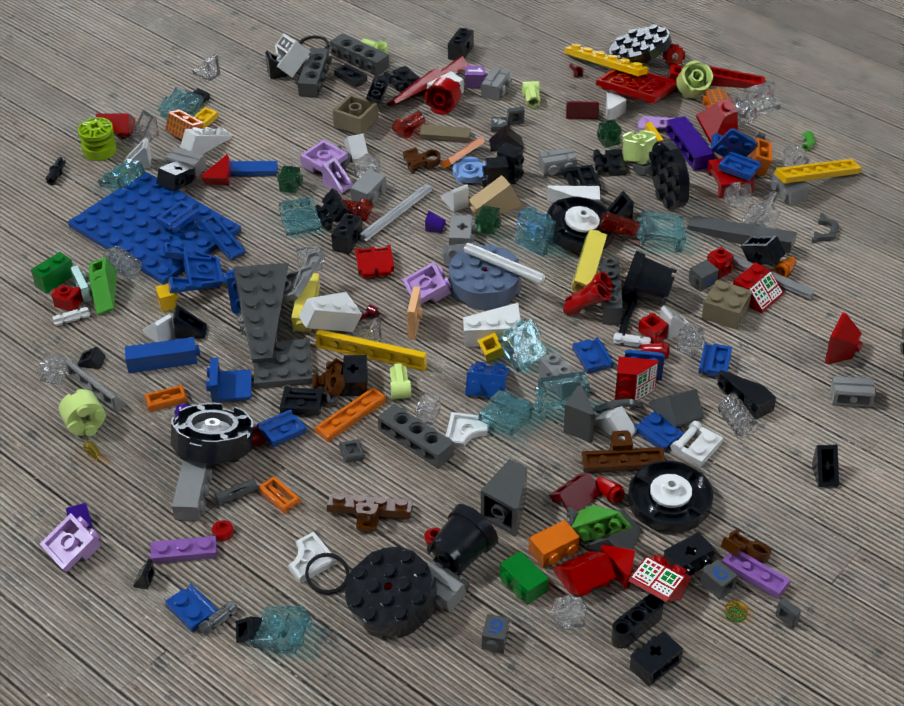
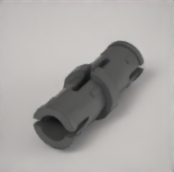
[214,478,258,506]

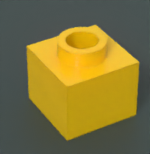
[155,284,178,312]
[478,333,505,362]

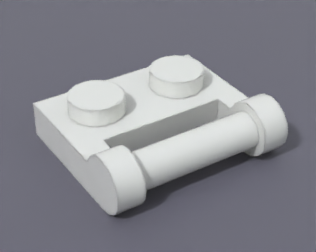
[670,421,723,467]

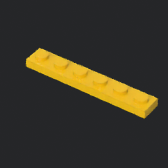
[564,44,648,76]
[774,159,862,184]
[316,329,427,371]

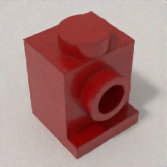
[51,285,83,311]
[638,312,669,343]

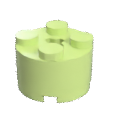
[677,61,713,98]
[623,130,657,164]
[59,389,106,436]

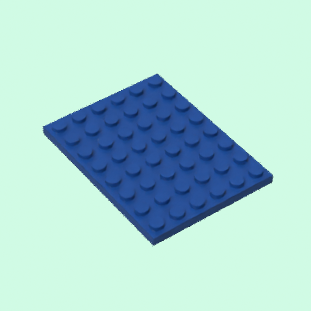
[68,171,241,285]

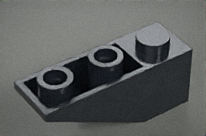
[366,75,390,104]
[717,370,776,420]

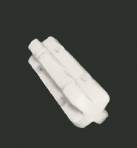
[53,307,90,326]
[613,333,651,347]

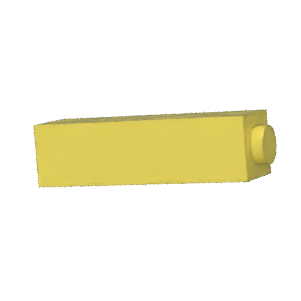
[570,229,607,292]
[291,273,320,332]

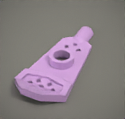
[638,116,673,130]

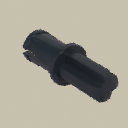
[45,157,66,185]

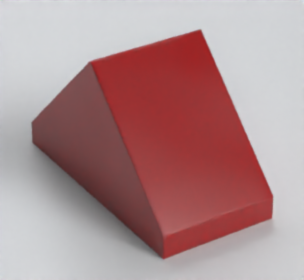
[201,154,232,185]
[601,545,635,589]

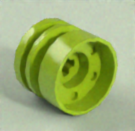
[78,117,117,161]

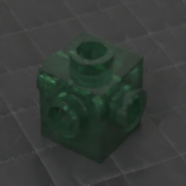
[597,119,622,148]
[277,166,303,193]
[475,205,501,235]

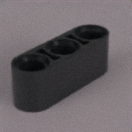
[611,594,664,649]

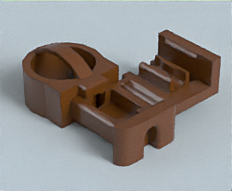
[403,147,441,174]
[312,358,345,397]
[721,529,772,563]

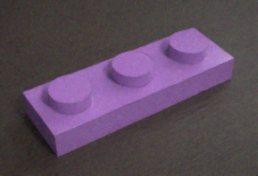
[151,536,217,564]
[722,551,790,599]

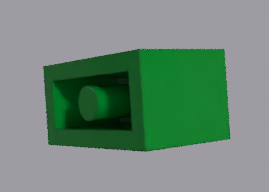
[31,252,73,294]
[499,551,548,605]

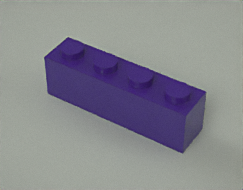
[666,116,715,171]

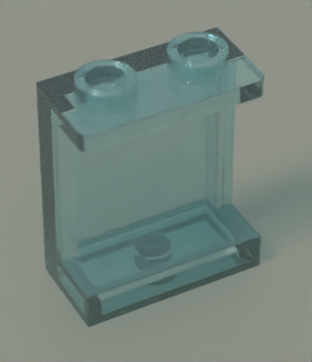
[636,210,686,252]
[534,371,590,419]

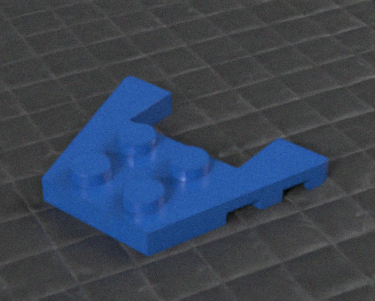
[163,242,224,293]

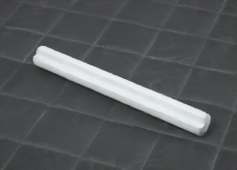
[464,243,545,284]

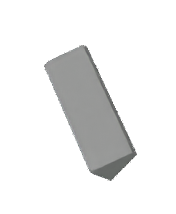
[65,359,127,412]

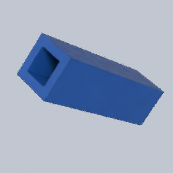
[125,337,200,373]

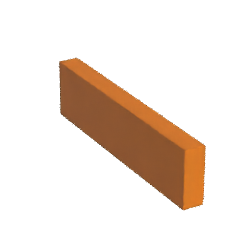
[314,387,387,442]

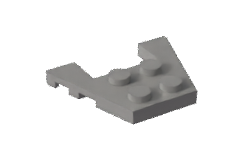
[281,249,325,306]

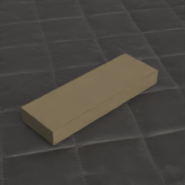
[420,124,471,142]

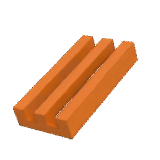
[144,385,188,412]
[258,476,301,514]

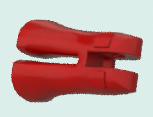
[563,271,613,315]

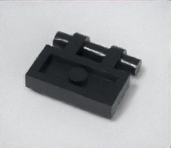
[383,65,420,92]
[593,149,626,176]
[314,188,349,231]

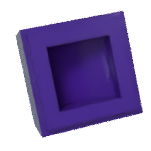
[425,211,446,233]
[66,503,93,529]

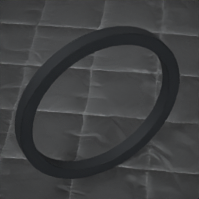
[299,35,329,49]
[305,553,349,594]

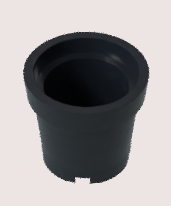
[621,251,677,305]
[427,504,498,576]

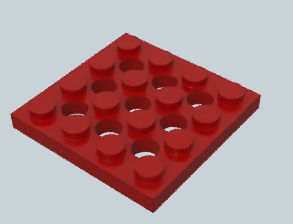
[596,69,678,104]

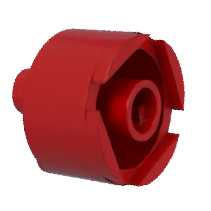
[425,77,462,115]

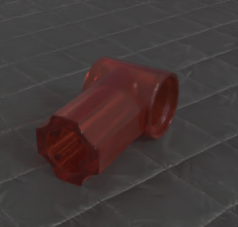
[392,111,425,138]
[343,199,374,222]

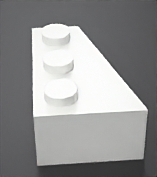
[275,33,310,78]
[299,292,362,332]
[463,303,521,347]

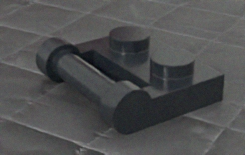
[562,165,601,191]
[280,385,325,416]

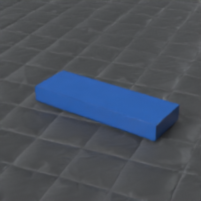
[231,161,278,176]
[199,214,246,261]

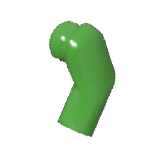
[802,130,816,151]

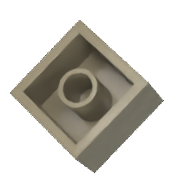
[332,94,378,135]
[702,280,752,330]

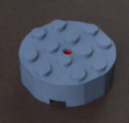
[449,244,521,310]

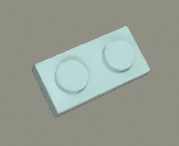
[71,265,92,303]

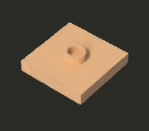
[407,286,423,340]

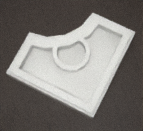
[446,412,491,448]
[288,532,337,584]

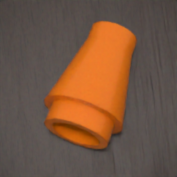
[774,256,797,277]

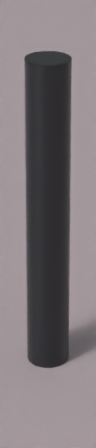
[618,297,637,336]

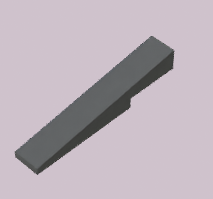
[687,216,797,253]

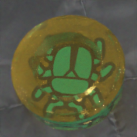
[83,440,102,460]
[725,600,748,623]

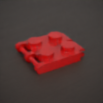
[355,245,395,278]

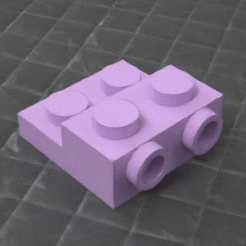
[300,140,348,172]
[402,262,452,304]
[40,513,102,573]

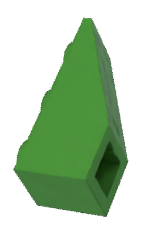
[89,257,117,315]
[572,505,631,543]

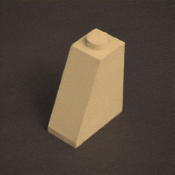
[469,175,522,220]

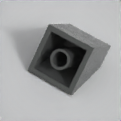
[481,459,527,536]

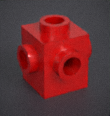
[662,43,685,66]
[707,247,734,280]

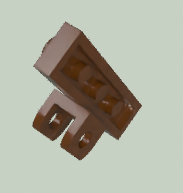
[581,430,665,473]
[327,493,413,532]

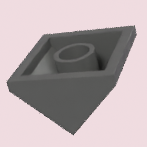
[564,386,595,442]
[649,389,704,427]
[587,509,641,552]

